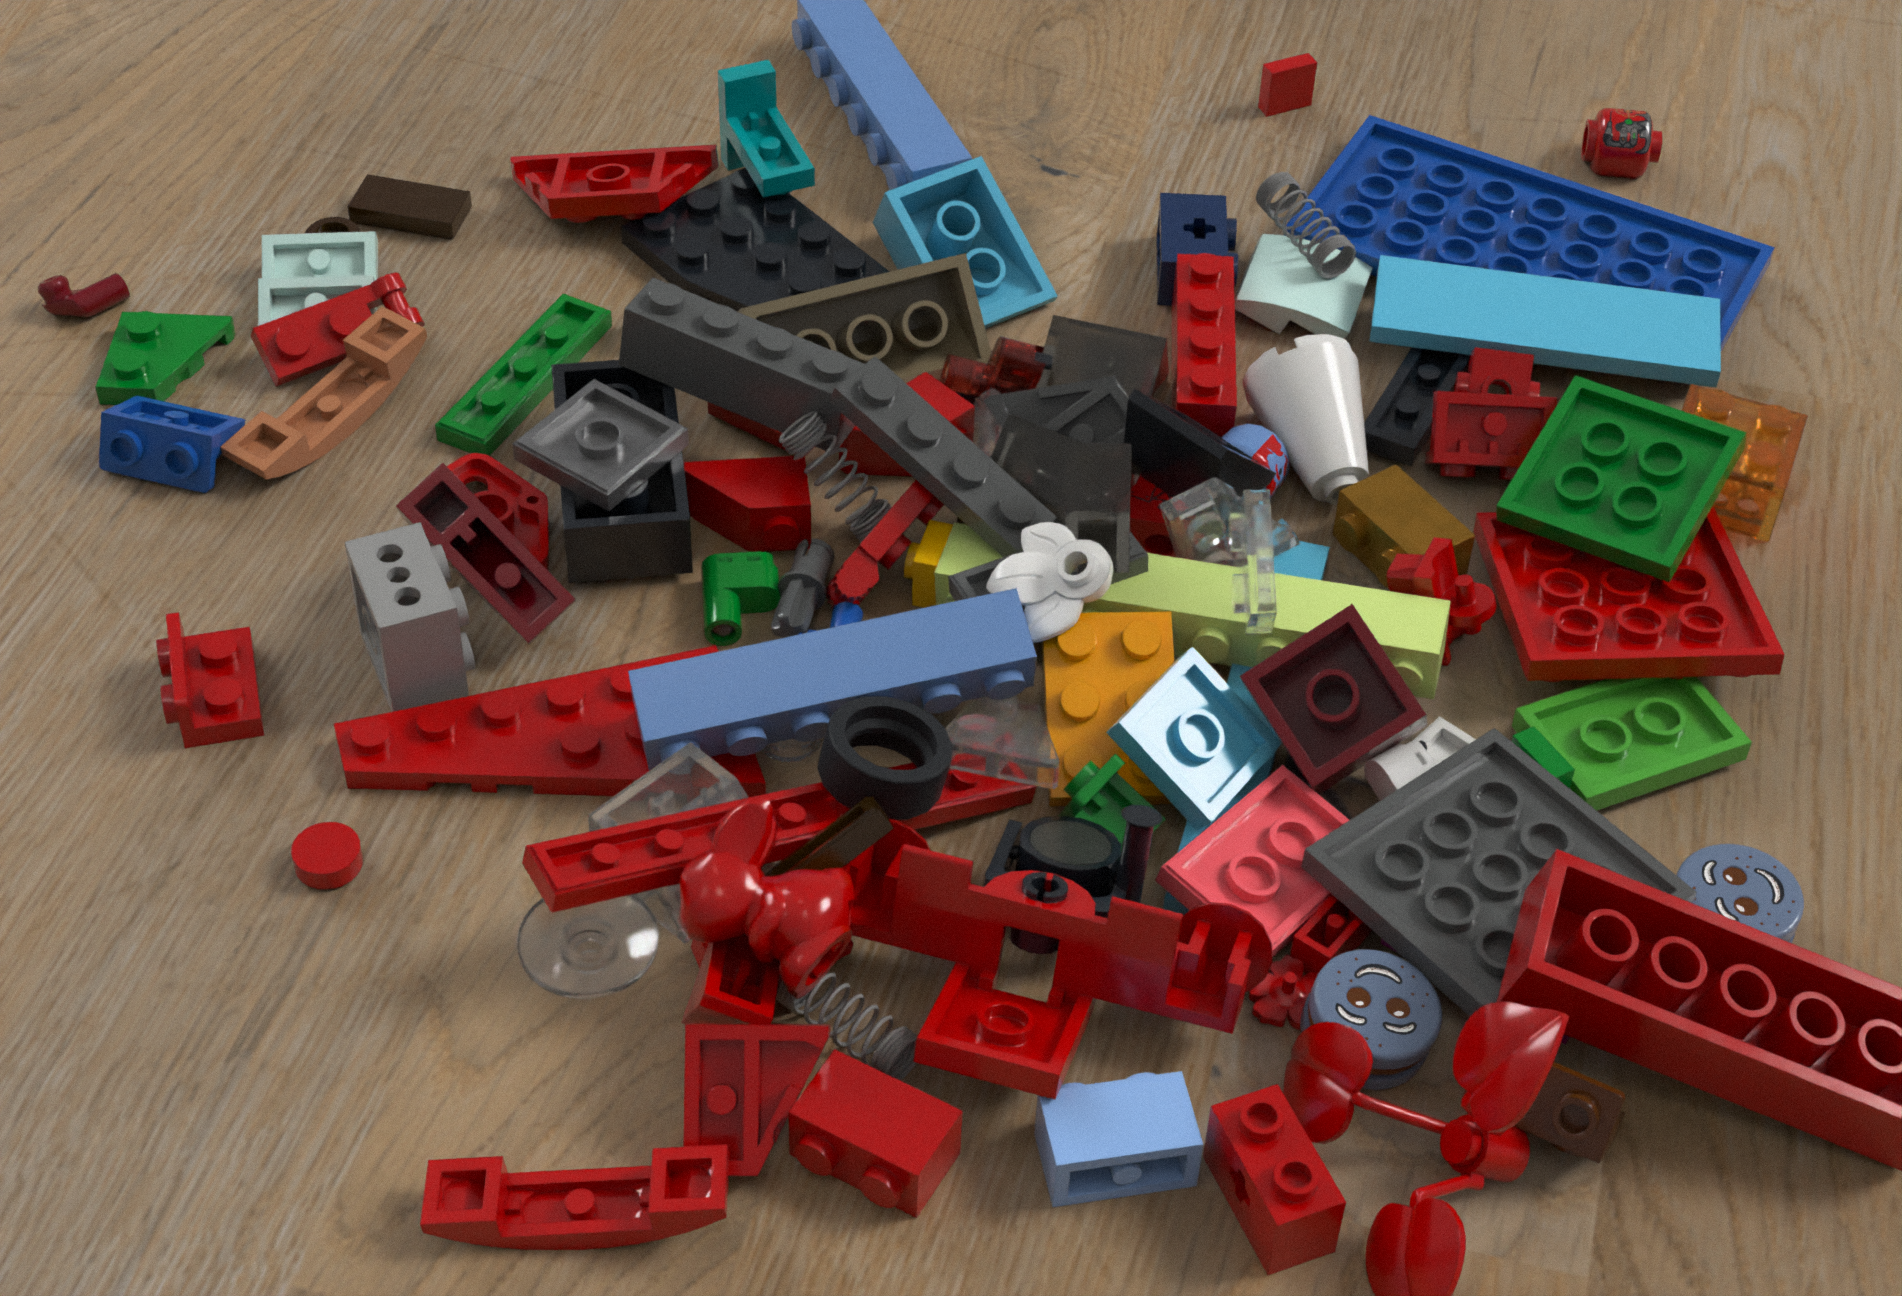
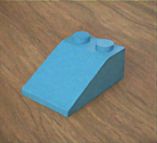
[873,156,1058,329]

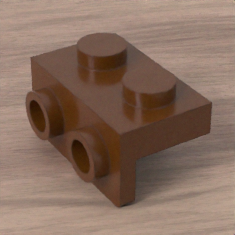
[1460,1062,1626,1163]

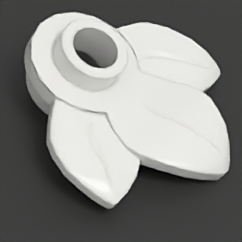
[986,522,1113,643]

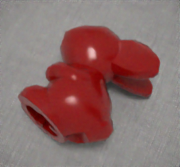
[678,797,856,999]

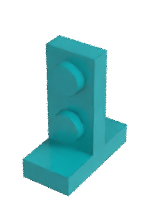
[717,59,815,198]

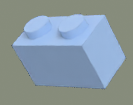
[1034,1071,1203,1207]

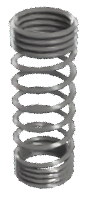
[1256,172,1356,278]
[779,411,892,543]
[776,973,917,1080]

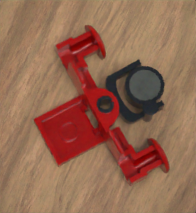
[842,805,1272,1100]

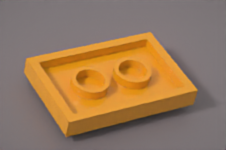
[1041,611,1175,806]

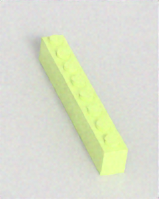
[934,522,1451,699]

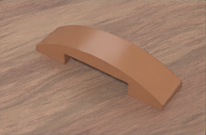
[220,306,427,480]

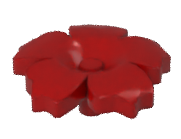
[1248,954,1318,1030]

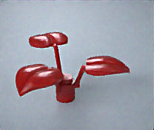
[1283,1002,1569,1296]

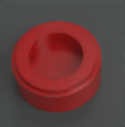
[291,822,363,889]

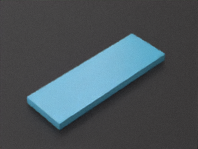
[1369,255,1721,387]

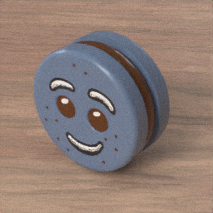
[1676,844,1804,943]
[1300,949,1442,1090]

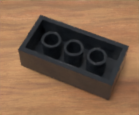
[551,360,693,583]

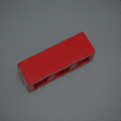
[1290,894,1372,974]

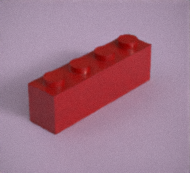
[1172,253,1237,437]

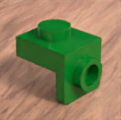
[1058,754,1166,850]

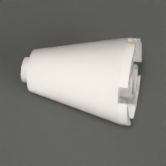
[1242,334,1369,505]

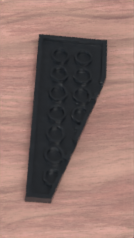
[621,168,1035,426]

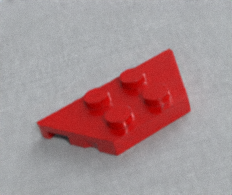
[510,144,719,223]

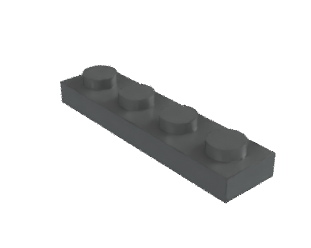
[829,356,1057,557]

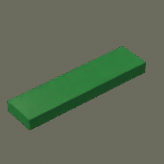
[435,294,612,456]

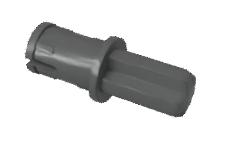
[771,538,835,637]

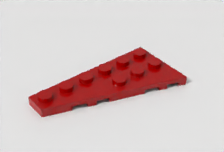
[334,645,766,799]

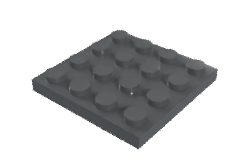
[1301,728,1697,1016]

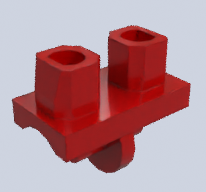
[1386,537,1497,666]

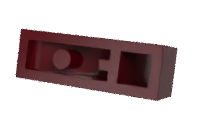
[396,463,576,645]

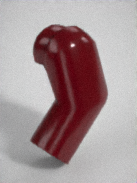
[38,273,130,317]

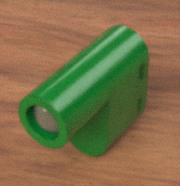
[701,551,781,646]

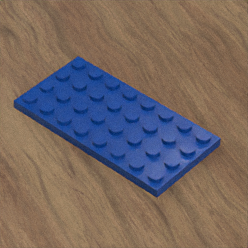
[1284,115,1775,389]

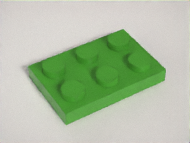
[1512,677,1752,811]

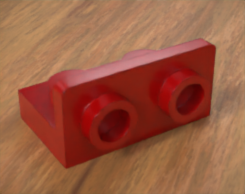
[1425,391,1557,480]
[156,612,265,748]

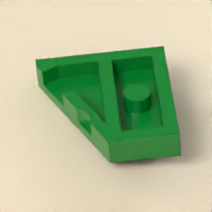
[95,311,236,405]

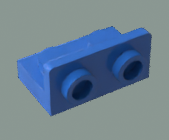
[99,396,245,493]

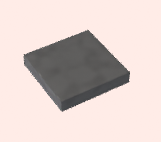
[512,379,689,511]

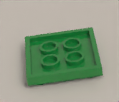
[1496,375,1747,582]

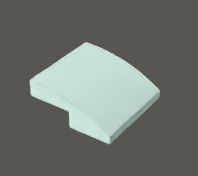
[258,231,378,326]
[1235,234,1372,339]

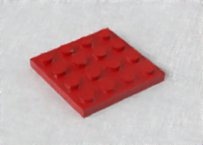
[1473,507,1785,682]

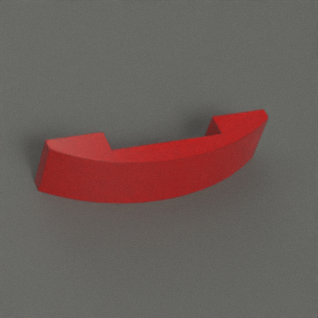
[420,1144,729,1250]

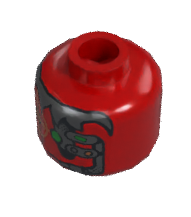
[1581,108,1662,179]

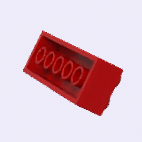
[1497,849,1902,1171]

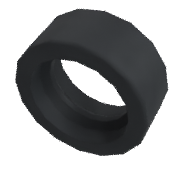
[817,696,953,820]

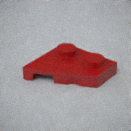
[683,1023,830,1176]

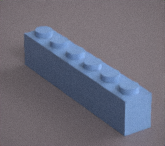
[792,0,972,190]
[628,588,1037,770]

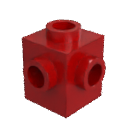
[1454,347,1540,396]

